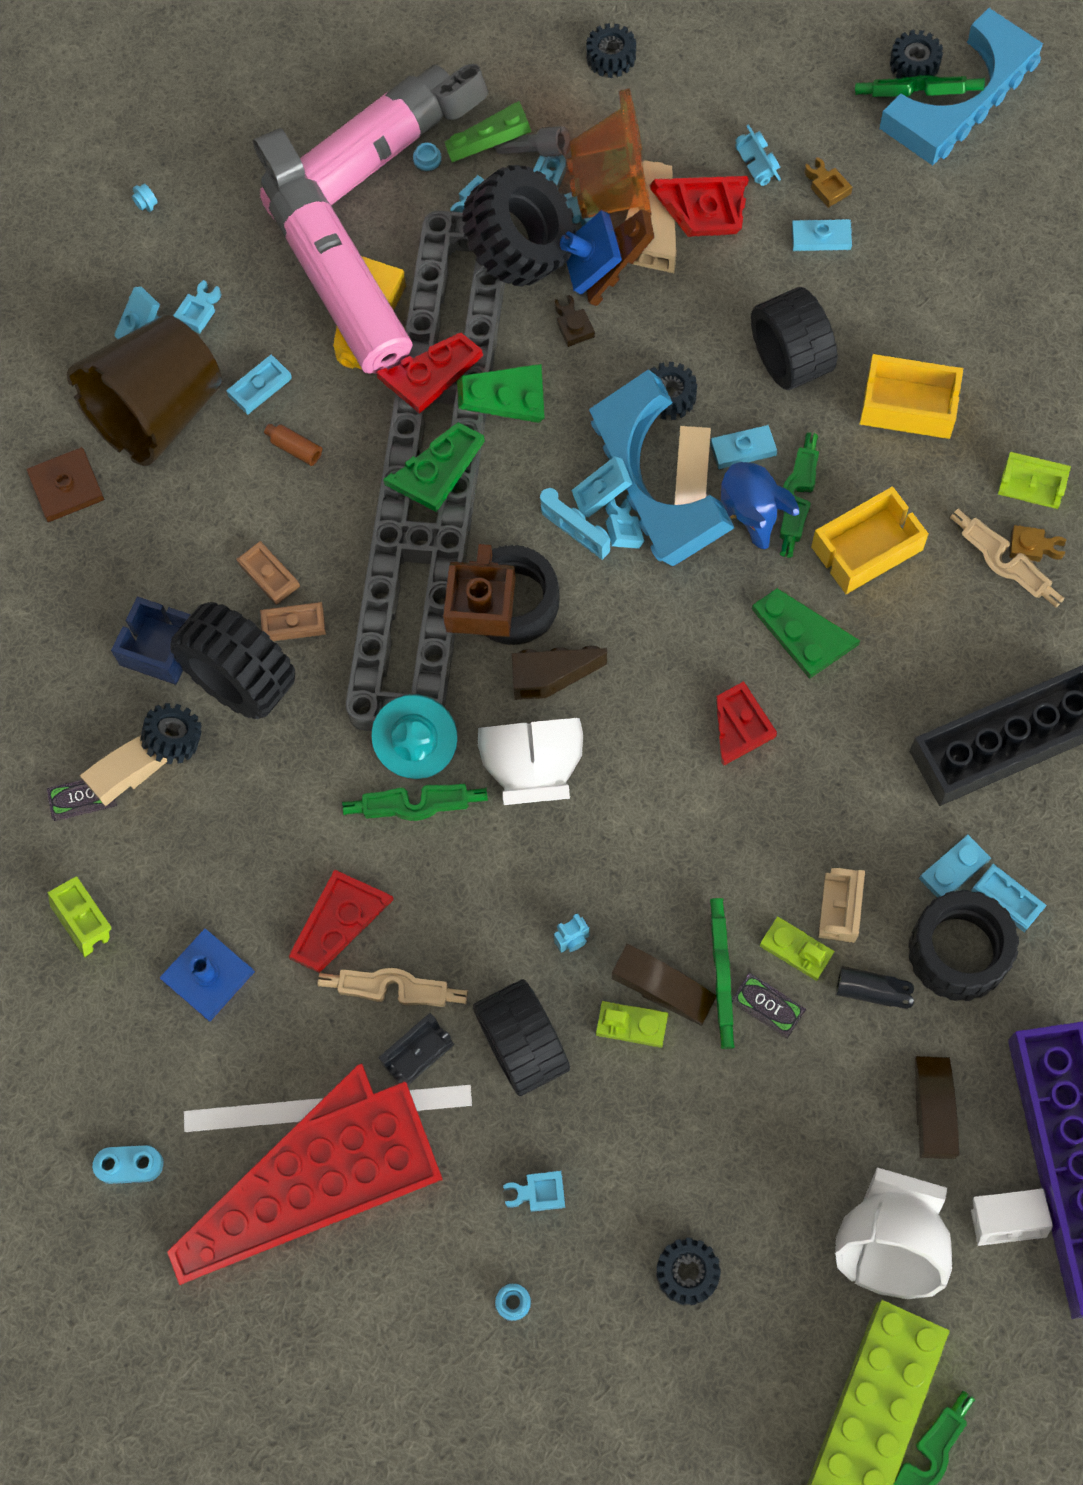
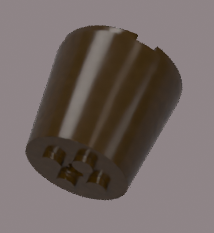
[67,315,222,466]

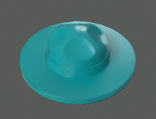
[372,694,458,779]

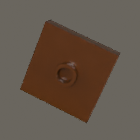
[26,447,105,522]

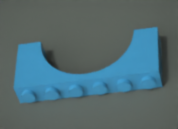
[879,8,1043,166]
[589,370,735,566]

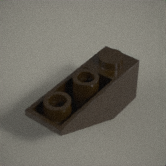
[512,646,607,700]

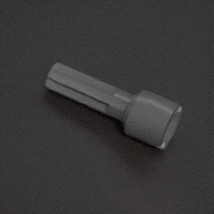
[494,126,571,157]

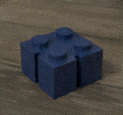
[111,596,191,685]

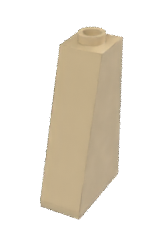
[626,160,676,273]

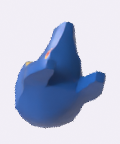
[721,462,799,549]

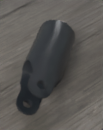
[836,966,914,1009]

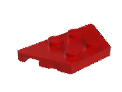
[649,176,749,237]

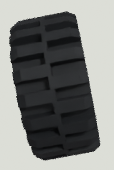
[462,165,576,286]
[170,602,295,719]

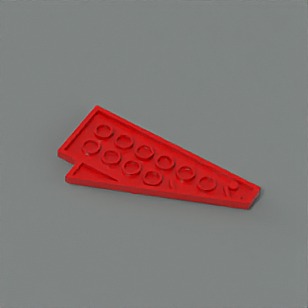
[167,1063,443,1285]

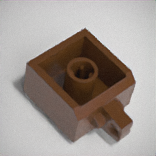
[443,544,516,637]

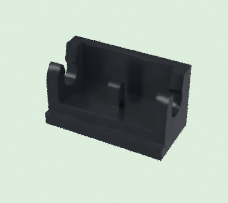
[378,1013,455,1085]

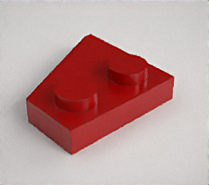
[716,681,777,766]

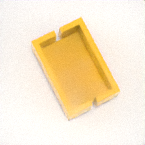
[860,354,963,439]
[811,486,929,594]

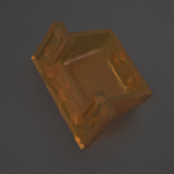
[567,88,652,219]

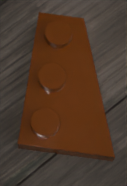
[587,209,655,306]

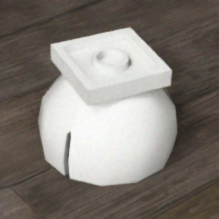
[478,718,583,805]
[835,1168,952,1299]

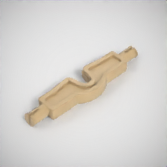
[950,509,1065,608]
[318,968,468,1007]

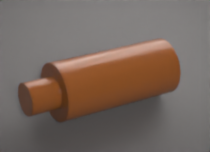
[264,424,322,466]

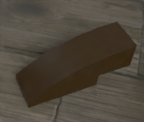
[612,944,716,1026]
[915,1056,959,1159]

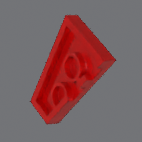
[376,332,483,414]
[289,869,394,973]

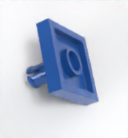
[560,210,622,294]
[160,929,255,1022]

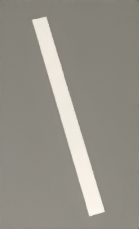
[184,1085,472,1132]

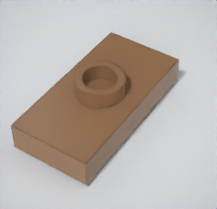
[236,541,300,605]
[260,602,326,641]

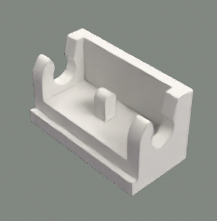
[971,1189,1053,1246]

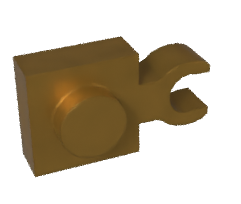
[804,157,852,208]
[1009,525,1066,562]

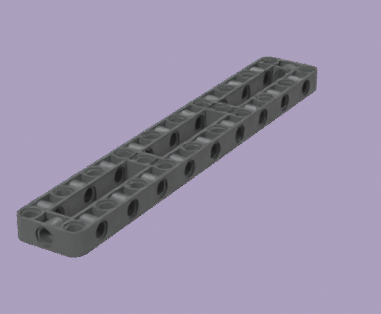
[346,211,505,731]

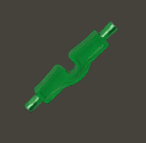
[855,76,985,97]
[779,432,819,558]
[342,784,488,821]
[710,898,735,1049]
[894,1391,975,1485]

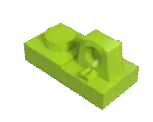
[760,916,835,981]
[596,1001,668,1048]

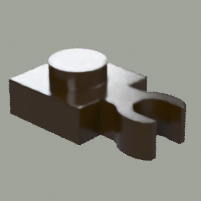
[555,295,595,347]

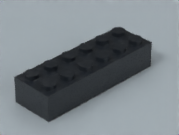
[909,665,1083,807]

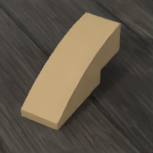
[674,426,711,505]
[80,731,171,806]

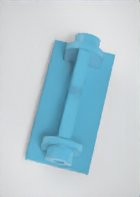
[735,124,781,186]

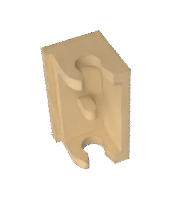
[818,868,865,943]

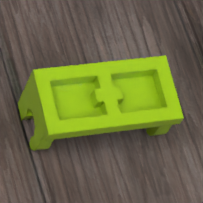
[998,452,1071,509]
[48,876,112,957]

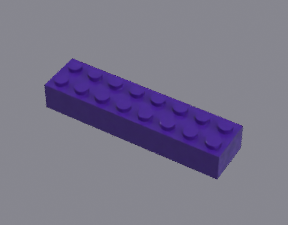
[1008,1022,1083,1319]

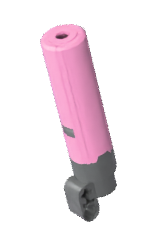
[260,64,488,220]
[253,128,413,374]

